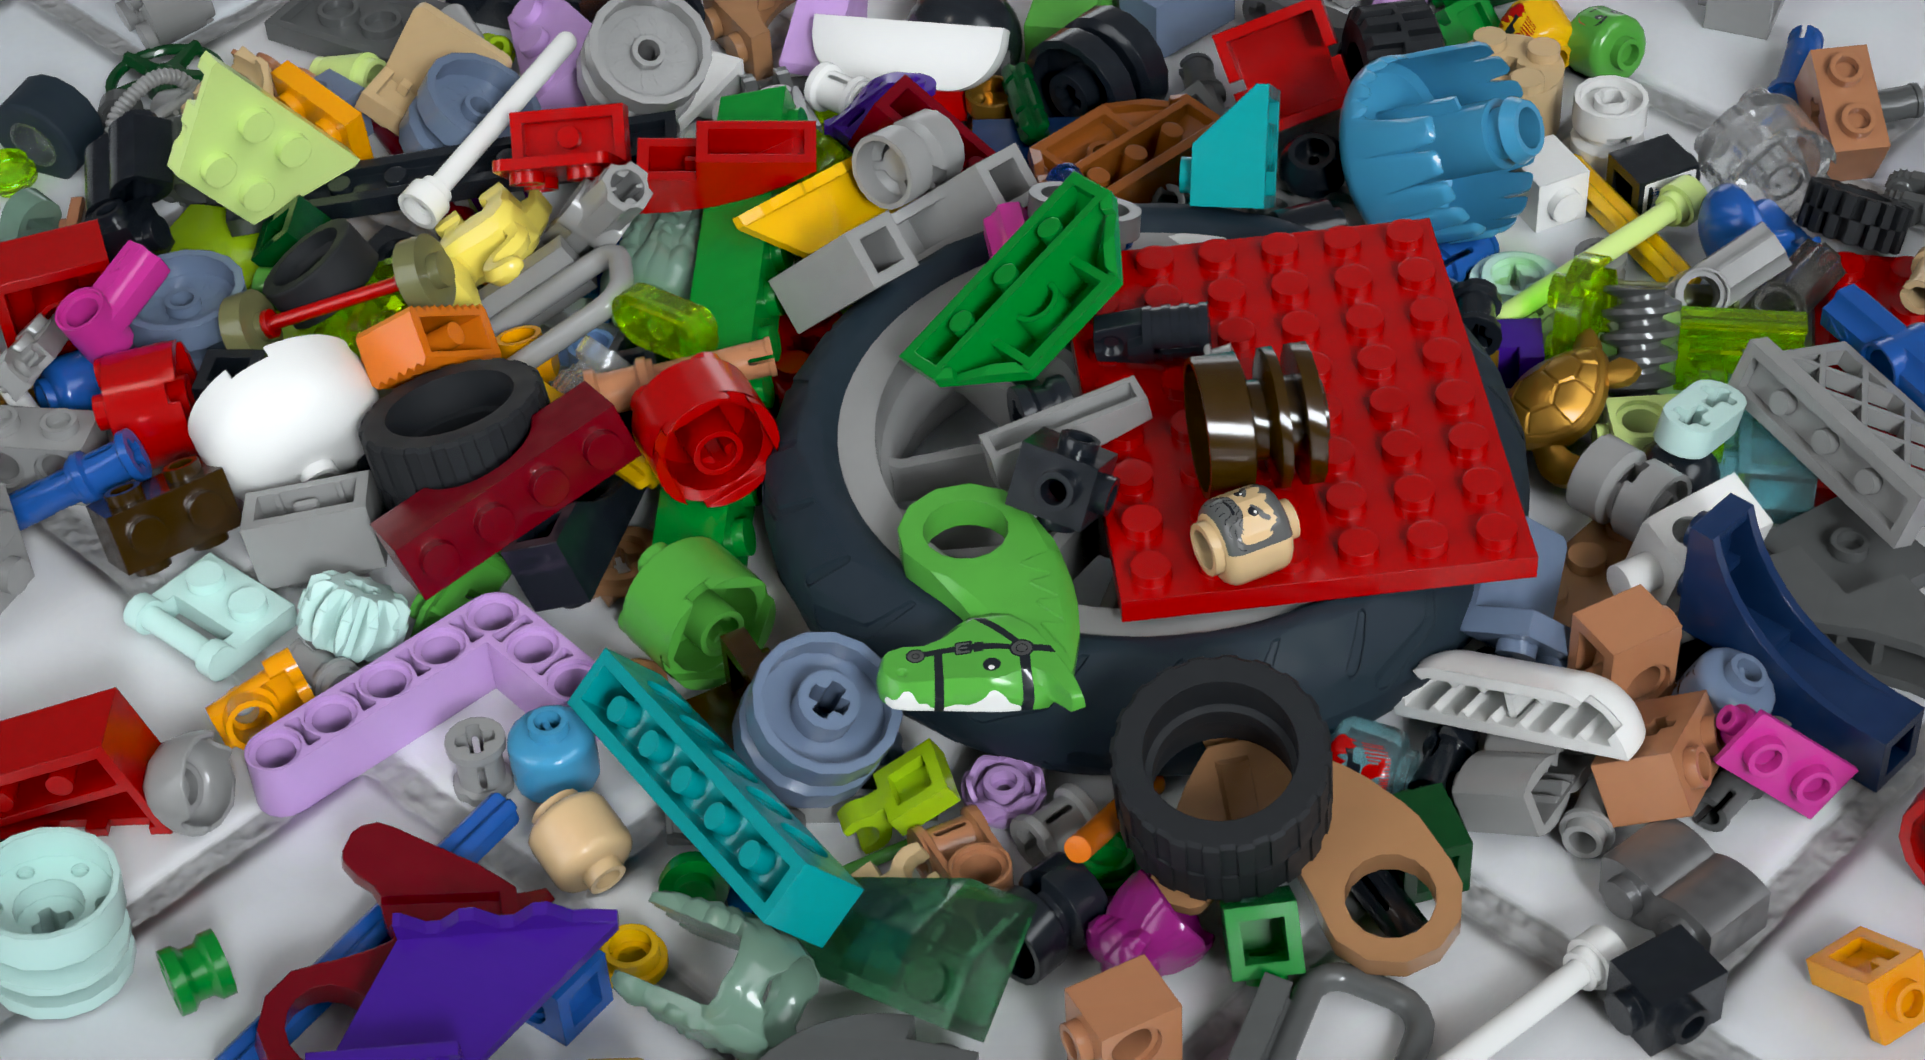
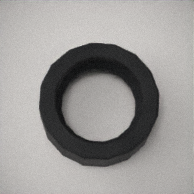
[262,218,379,329]

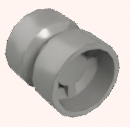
[851,109,965,210]
[1566,433,1692,542]

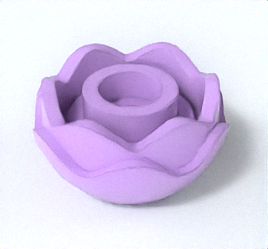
[961,755,1047,829]

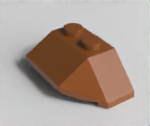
[1027,93,1221,203]

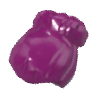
[1086,869,1216,977]

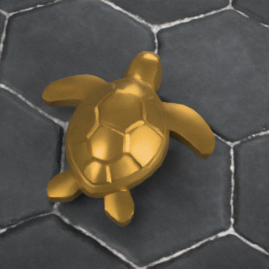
[1508,328,1642,489]

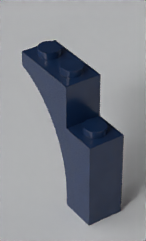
[1677,493,1925,793]

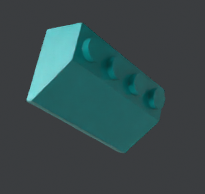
[1179,84,1281,209]

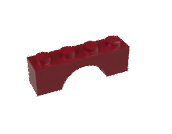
[370,381,642,601]

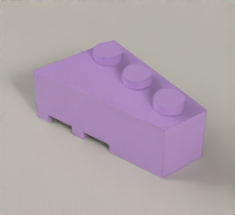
[507,0,592,110]

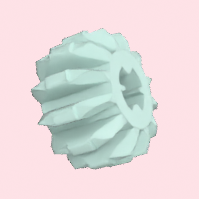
[296,570,411,663]

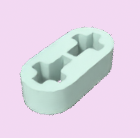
[1653,379,1747,459]

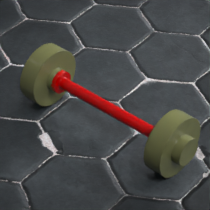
[218,233,456,350]

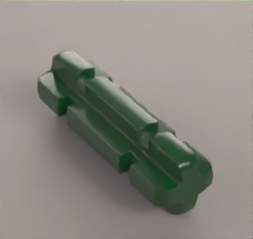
[1001,61,1050,146]

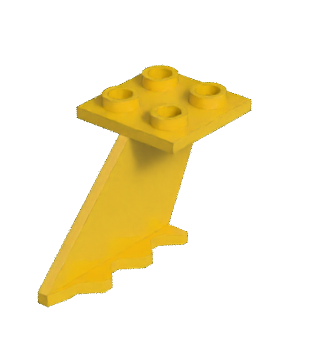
[732,156,916,306]

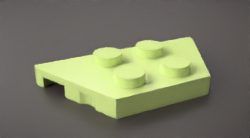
[167,51,360,225]

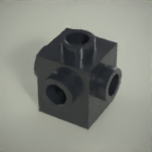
[1005,427,1120,533]

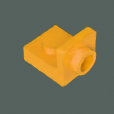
[1806,926,1925,1046]

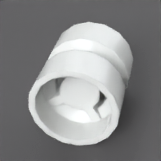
[1569,75,1649,181]

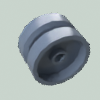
[399,53,541,153]
[129,249,247,373]
[732,632,903,808]

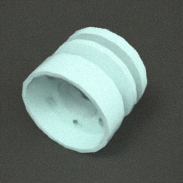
[0,827,137,1019]

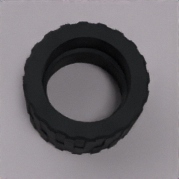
[358,358,550,512]
[1109,654,1333,903]

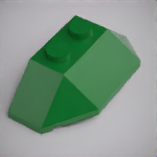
[899,171,1123,387]

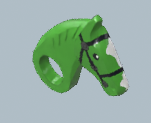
[876,483,1086,712]

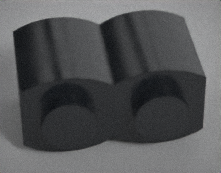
[84,109,173,219]

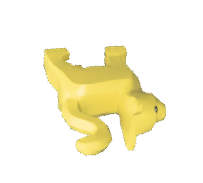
[435,182,553,306]

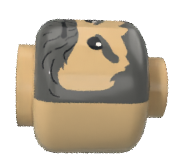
[1190,484,1301,586]

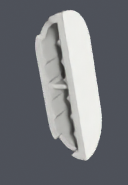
[812,14,1010,92]
[1394,650,1646,761]

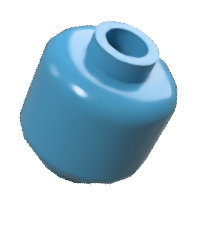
[507,705,600,804]

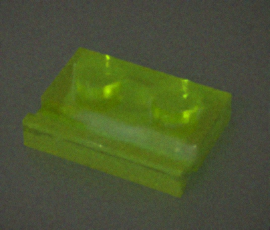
[1673,306,1808,390]

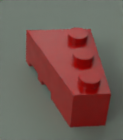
[0,687,173,839]

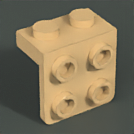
[354,2,512,136]

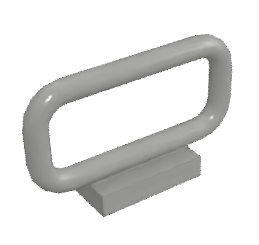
[478,235,634,368]

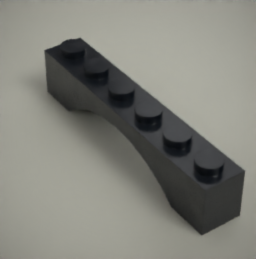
[501,314,684,612]

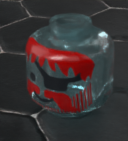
[1330,716,1420,794]

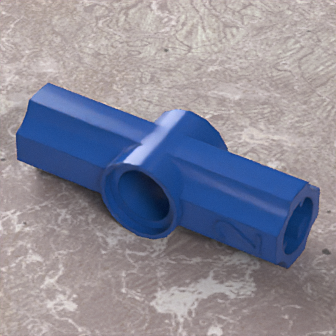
[1820,284,1925,412]

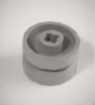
[576,0,712,119]

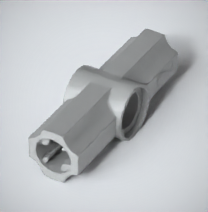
[540,161,653,257]
[1606,221,1792,346]

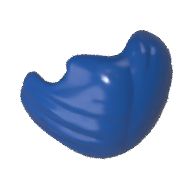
[1698,183,1821,286]

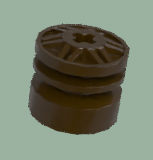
[1183,341,1330,499]

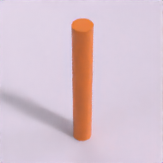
[1064,776,1166,863]

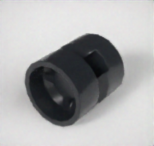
[975,851,1109,986]

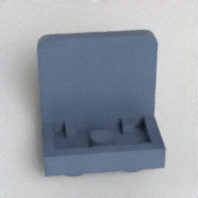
[1460,516,1571,668]

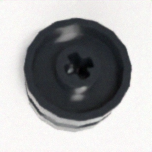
[1027,5,1169,118]

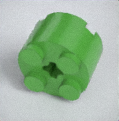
[618,536,776,690]

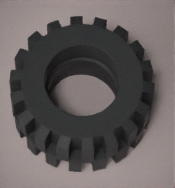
[1341,0,1445,80]

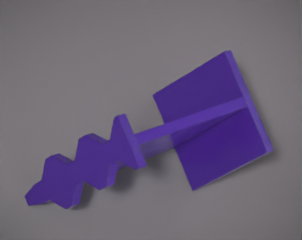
[305,901,619,1060]

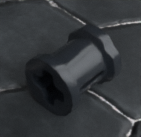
[1452,278,1502,356]

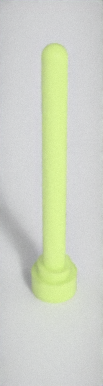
[1496,175,1708,319]

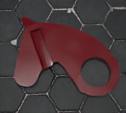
[255,822,555,1060]

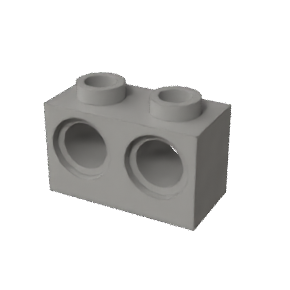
[0,405,110,506]

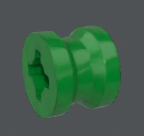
[155,928,238,1017]

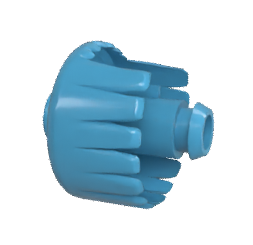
[1339,41,1545,244]

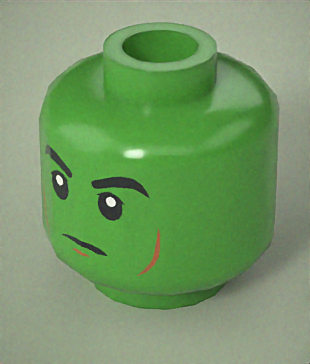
[1568,6,1646,78]

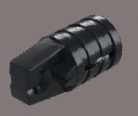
[1093,301,1212,365]

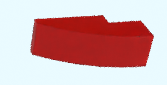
[637,121,817,214]

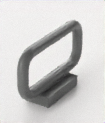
[1227,962,1435,1060]

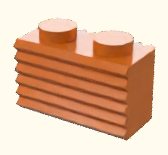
[355,304,501,389]

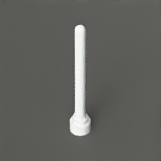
[398,31,577,229]
[1436,925,1628,1060]

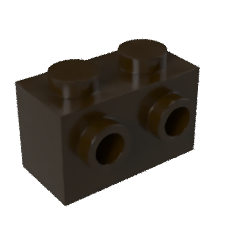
[86,456,242,577]

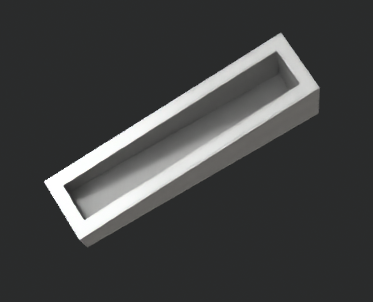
[978,375,1153,492]

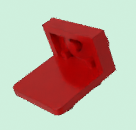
[492,103,632,193]

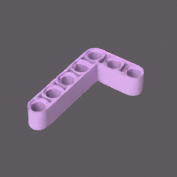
[244,592,600,818]

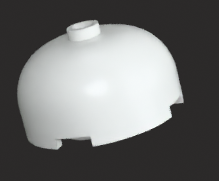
[188,334,380,501]

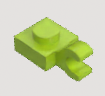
[837,738,961,854]

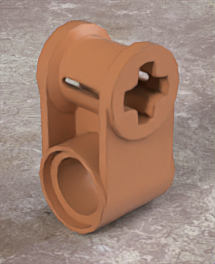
[907,804,1014,937]

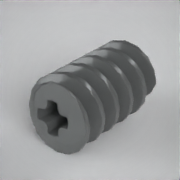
[1600,285,1682,397]

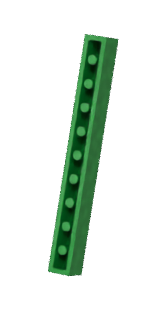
[652,85,808,567]

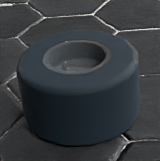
[0,74,104,179]

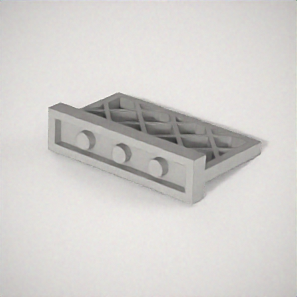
[1728,337,1925,549]

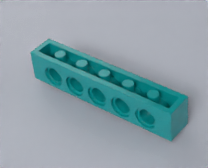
[567,648,865,948]

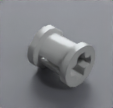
[444,717,514,807]
[1010,782,1099,867]

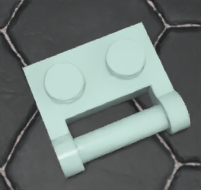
[123,552,297,682]

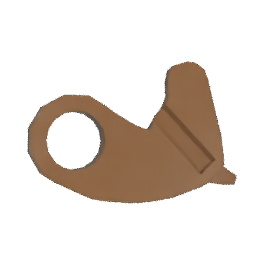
[1151,738,1463,977]

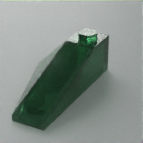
[752,877,1038,1043]

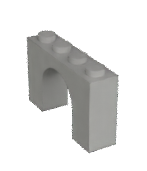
[768,143,1038,334]

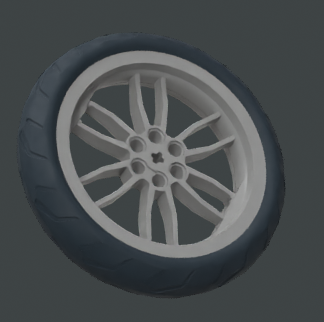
[762,203,1530,776]

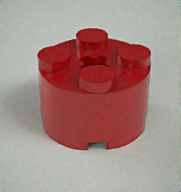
[91,339,199,470]
[630,351,780,507]

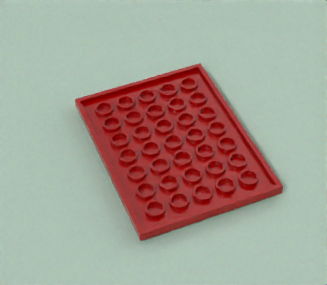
[1070,218,1538,622]

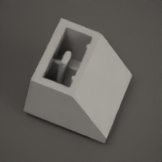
[240,470,388,589]

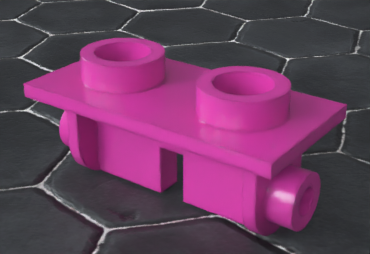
[1713,704,1859,819]

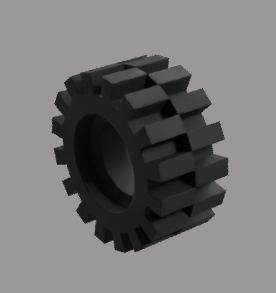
[1796,176,1915,255]

